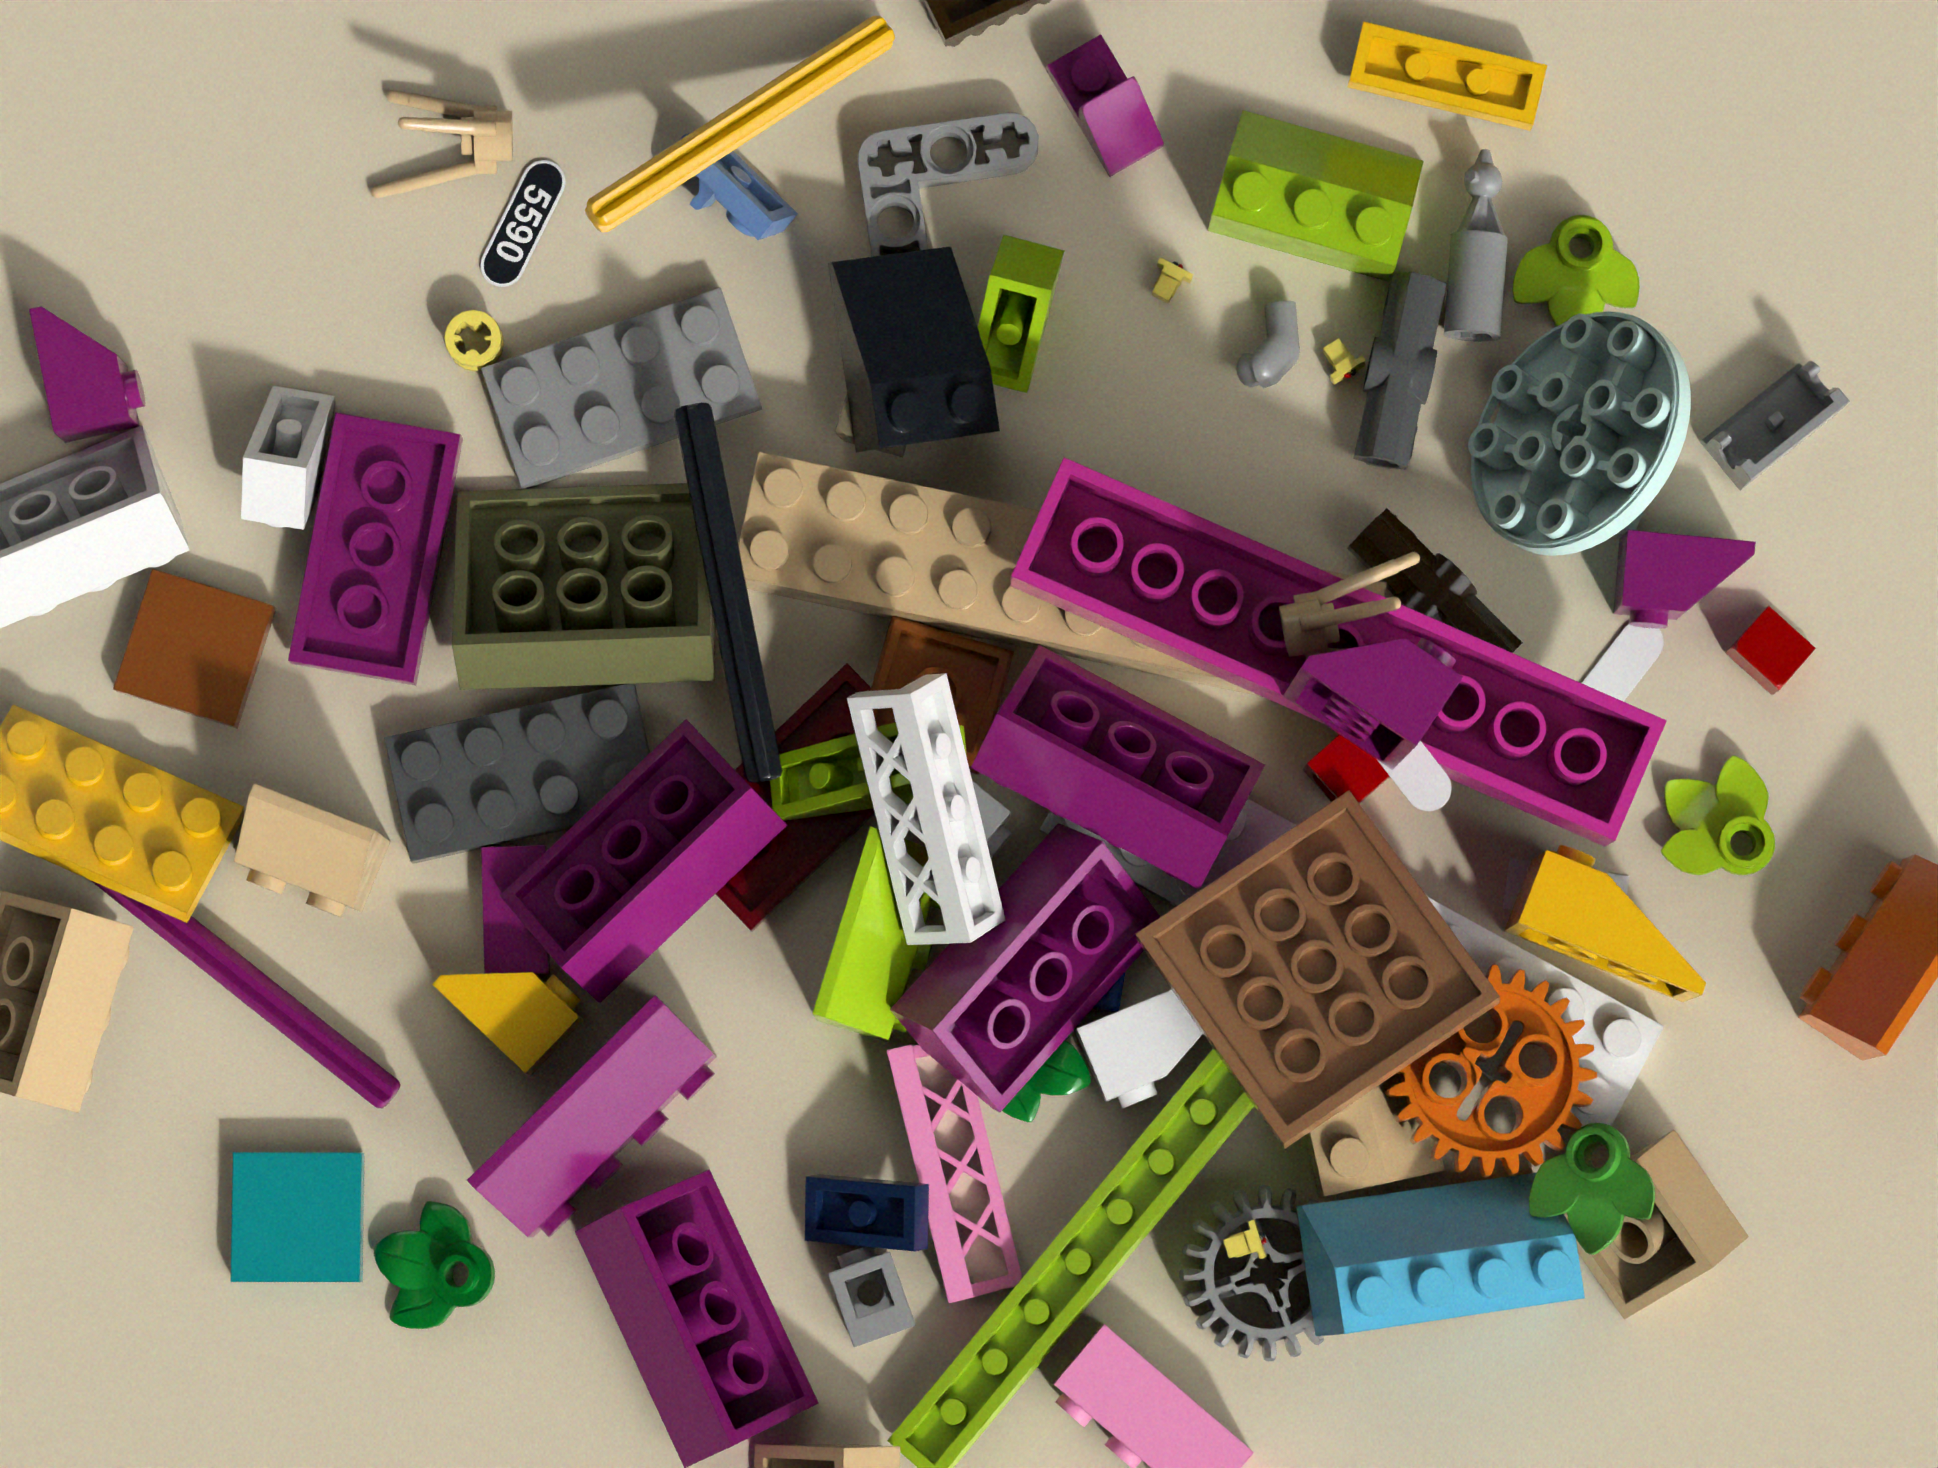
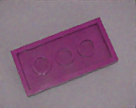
[288,413,463,686]

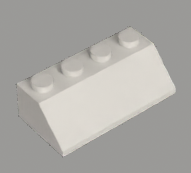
[0,425,189,628]

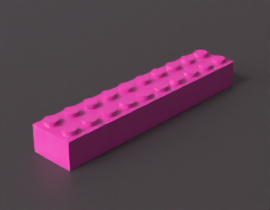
[1010,457,1667,847]

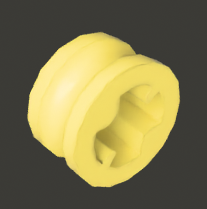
[444,310,504,372]

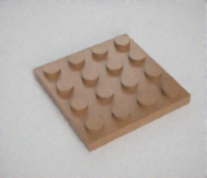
[1136,790,1500,1149]

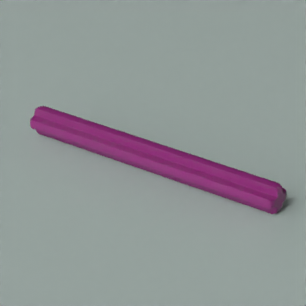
[90,880,401,1109]

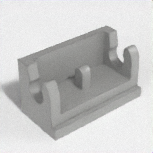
[1700,361,1850,491]

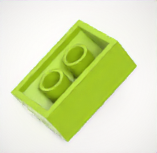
[1208,110,1424,282]
[812,826,941,1043]

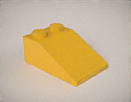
[1504,845,1706,1002]

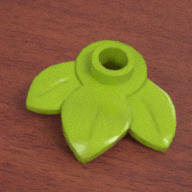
[1512,215,1640,327]
[1661,755,1775,876]

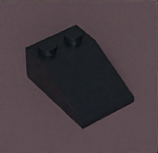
[828,246,1000,453]

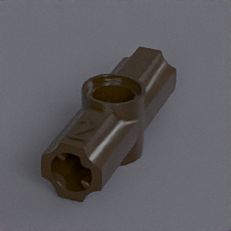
[1347,508,1523,653]

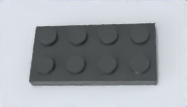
[384,684,650,864]

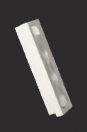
[847,673,1005,945]

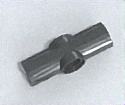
[1353,272,1447,470]

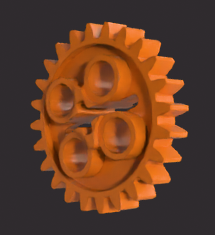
[1385,965,1597,1177]

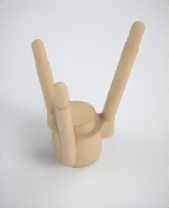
[371,90,513,198]
[1279,552,1420,660]

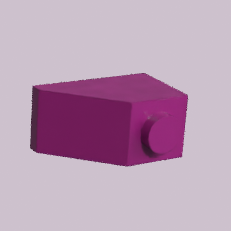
[29,306,145,443]
[1613,530,1756,628]

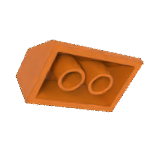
[1798,854,1938,1061]

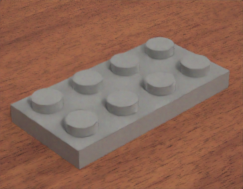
[481,287,762,489]

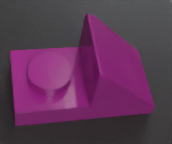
[1046,34,1164,177]

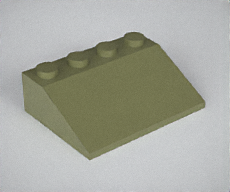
[452,483,715,690]

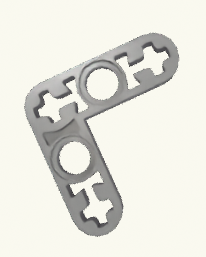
[858,113,1039,257]

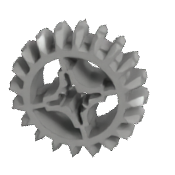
[1179,1185,1324,1361]

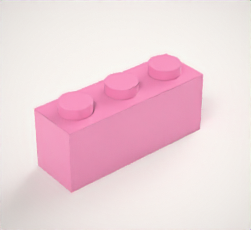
[1053,1324,1254,1468]

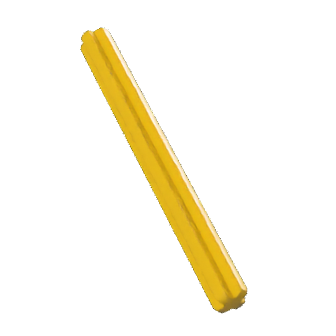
[585,16,895,232]

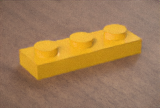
[1347,21,1547,131]

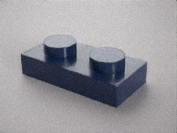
[805,1174,929,1251]

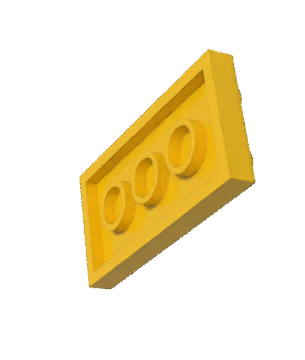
[0,704,244,923]

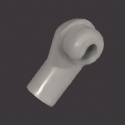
[1236,301,1300,388]

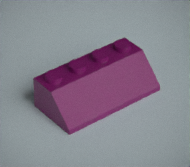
[1283,638,1463,770]
[971,645,1265,889]
[500,719,787,1003]
[890,823,1161,1112]
[467,995,717,1237]
[575,1169,819,1468]

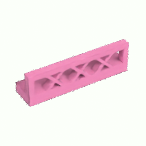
[887,1044,1022,1303]

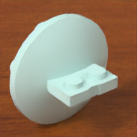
[1468,311,1691,556]

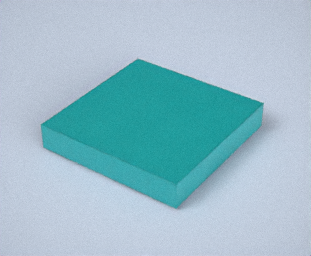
[231,1152,365,1282]

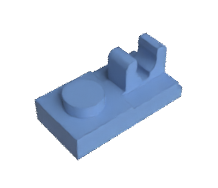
[680,133,798,240]

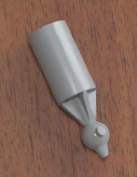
[1444,149,1508,342]

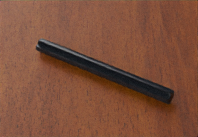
[674,402,783,783]

